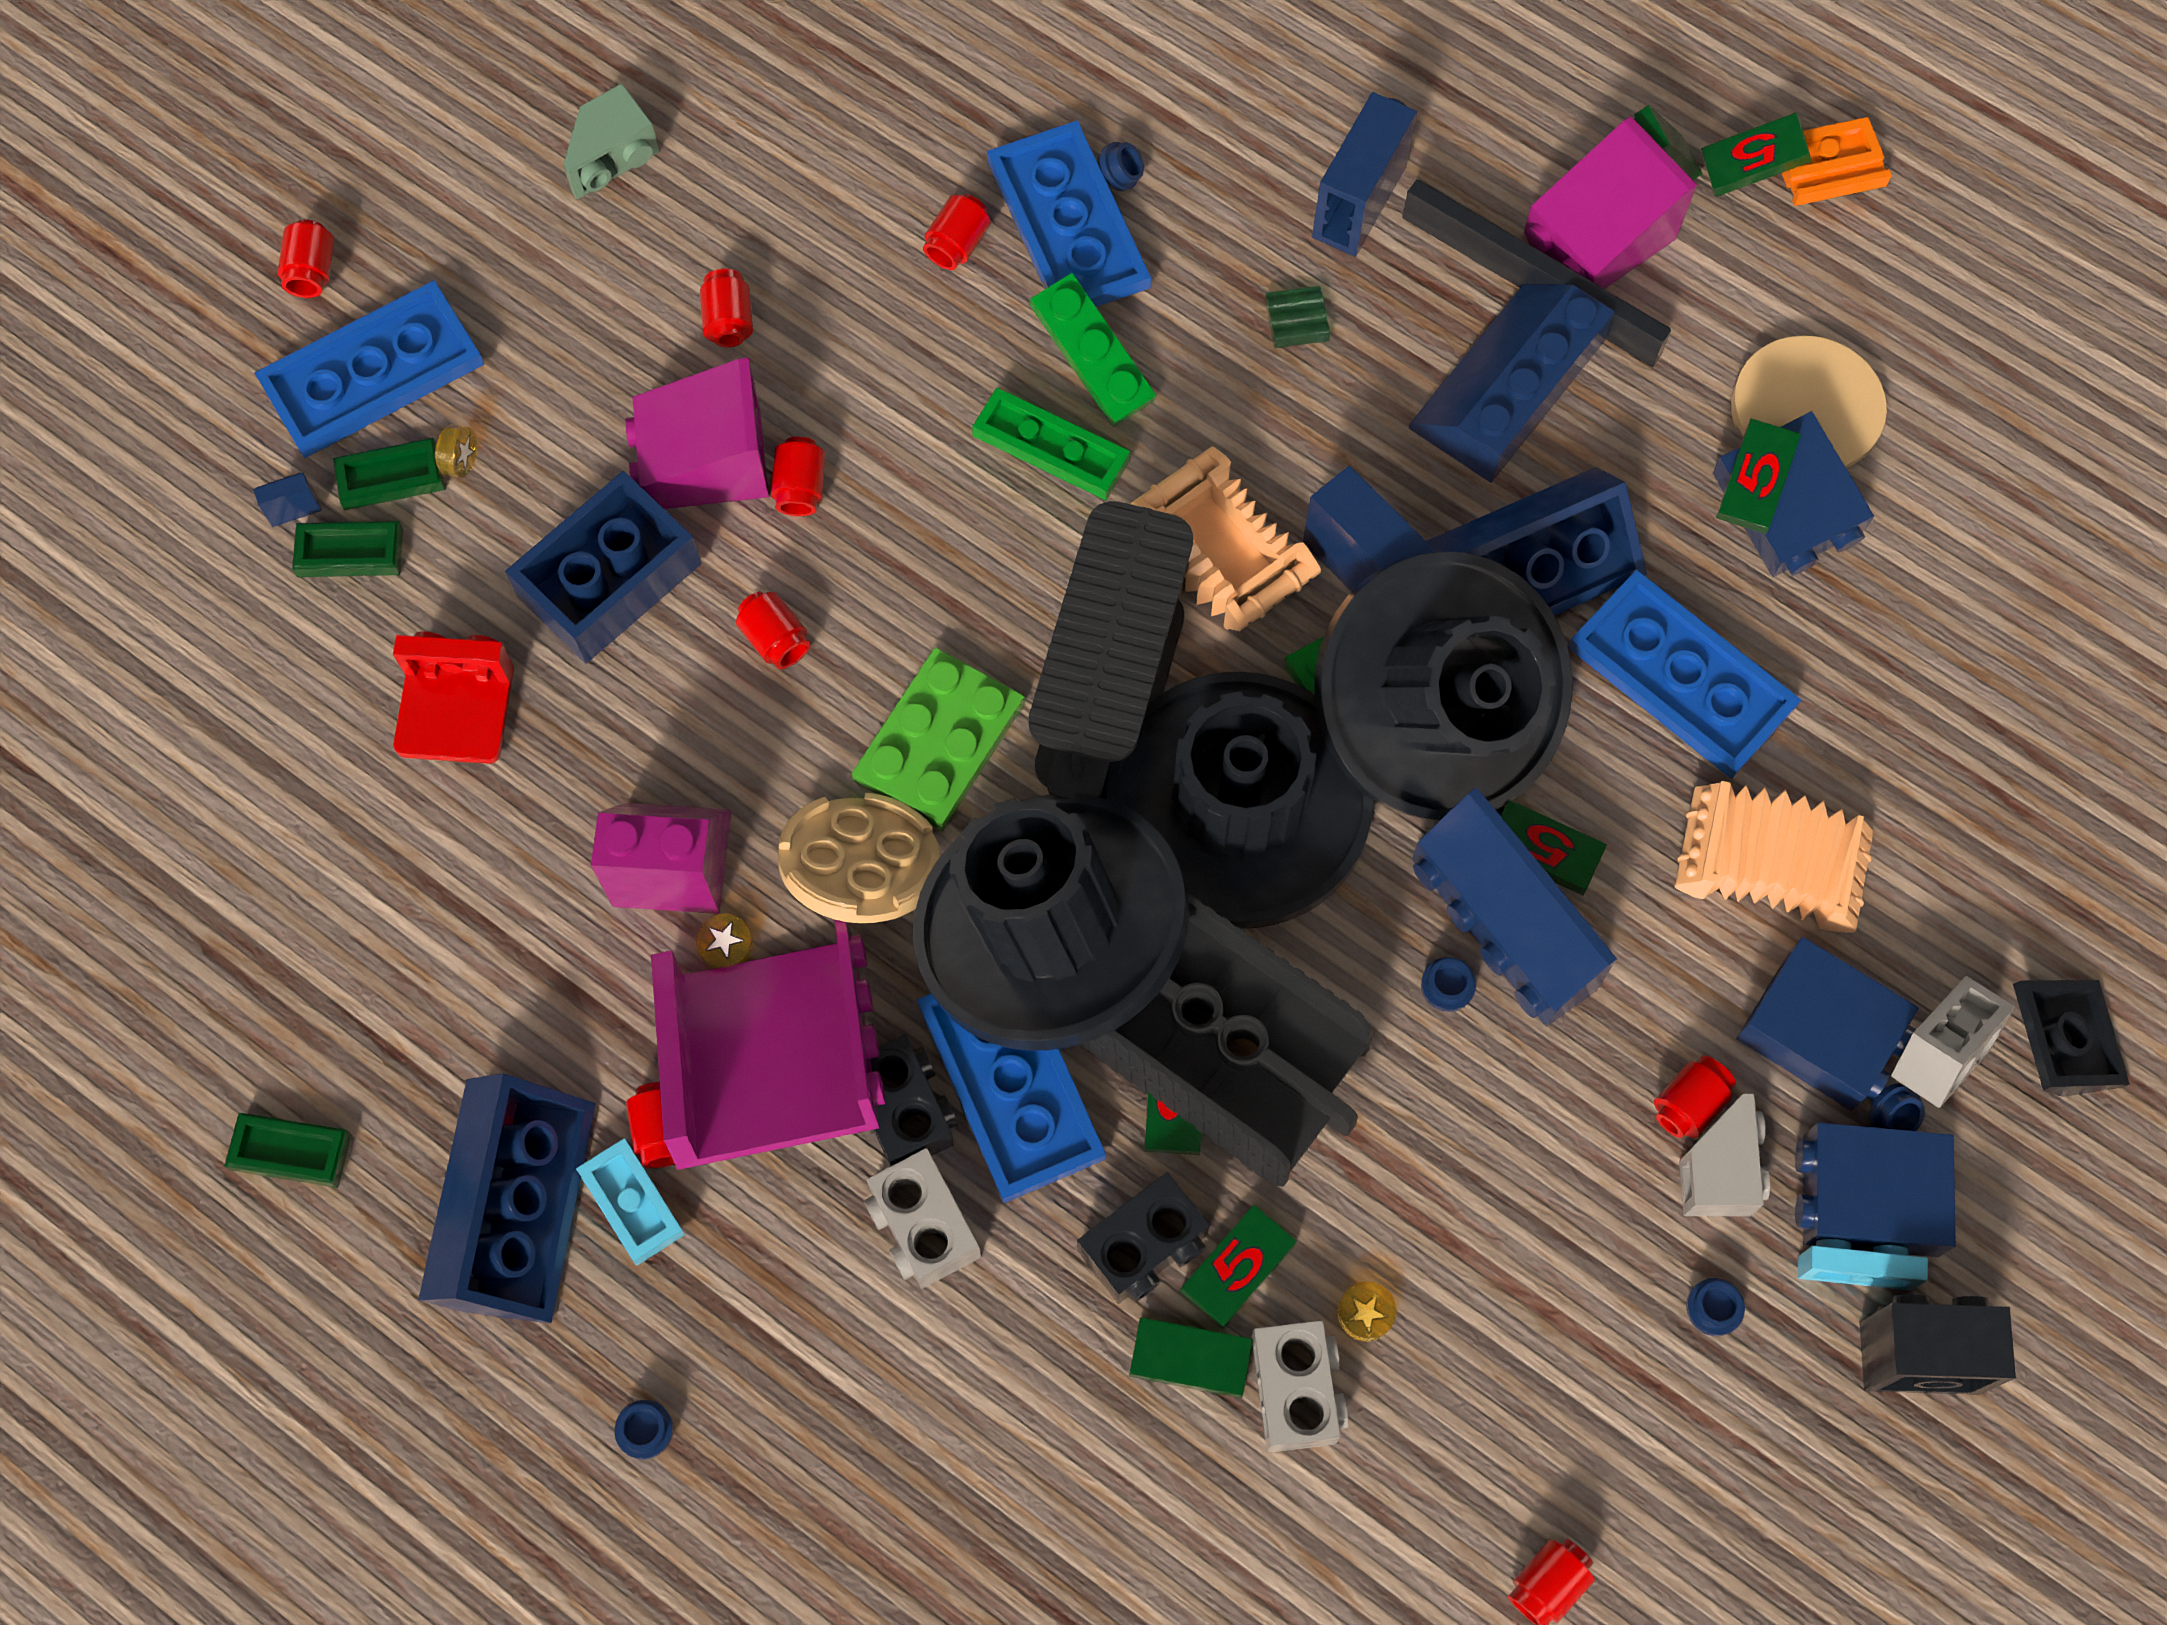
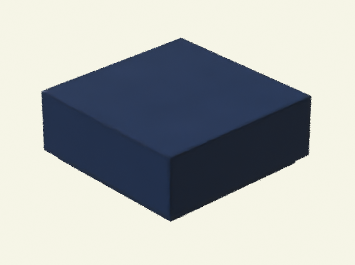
[253,473,322,527]

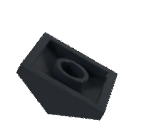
[2013,980,2130,1097]

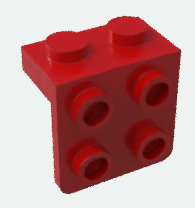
[393,631,514,764]

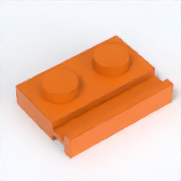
[1781,117,1892,206]

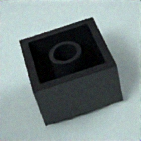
[1859,1294,2016,1395]

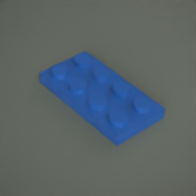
[987,120,1151,307]
[254,280,485,459]
[1568,569,1801,780]
[917,994,1106,1204]

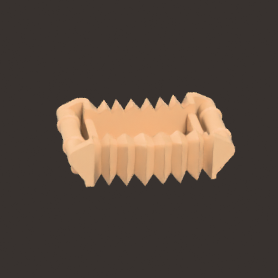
[1131,446,1321,632]
[1675,781,1873,933]

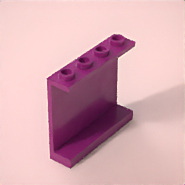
[651,920,886,1170]

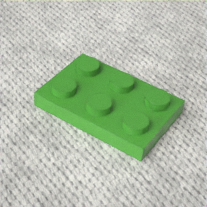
[852,647,1025,831]

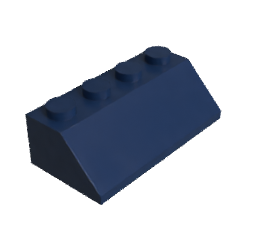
[1409,284,1615,483]
[1426,467,1647,616]
[1412,787,1617,1027]
[418,1073,596,1323]

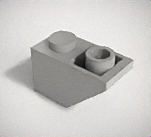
[1679,1094,1770,1216]

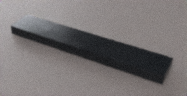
[1402,179,1671,367]

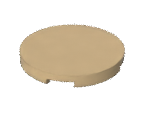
[1731,336,1887,468]
[778,793,941,923]

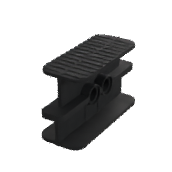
[1028,501,1194,799]
[1080,894,1373,1187]

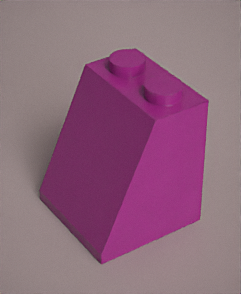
[1523,116,1697,289]
[625,358,769,509]
[591,803,732,914]

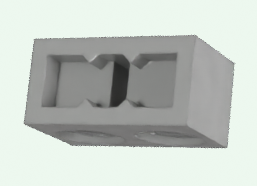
[1891,976,2015,1108]
[863,1148,981,1289]
[1251,1321,1348,1453]

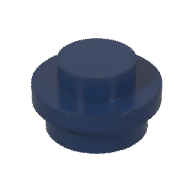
[1099,142,1144,192]
[1421,957,1476,1012]
[1869,1083,1925,1131]
[1686,1278,1745,1336]
[614,1400,674,1460]

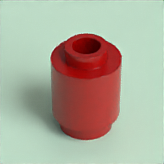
[923,194,991,270]
[278,219,334,298]
[700,269,753,348]
[771,436,826,517]
[736,591,811,670]
[1654,1055,1736,1138]
[626,1082,676,1169]
[1507,1538,1595,1625]

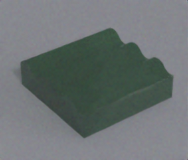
[1265,286,1330,348]

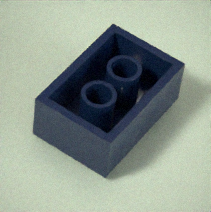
[505,471,702,664]

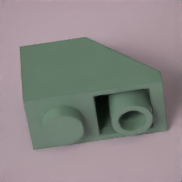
[563,83,659,199]

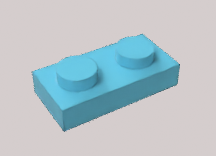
[576,1138,685,1266]
[1798,1239,1928,1291]

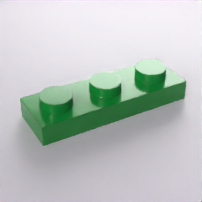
[1029,273,1157,428]
[972,387,1131,501]

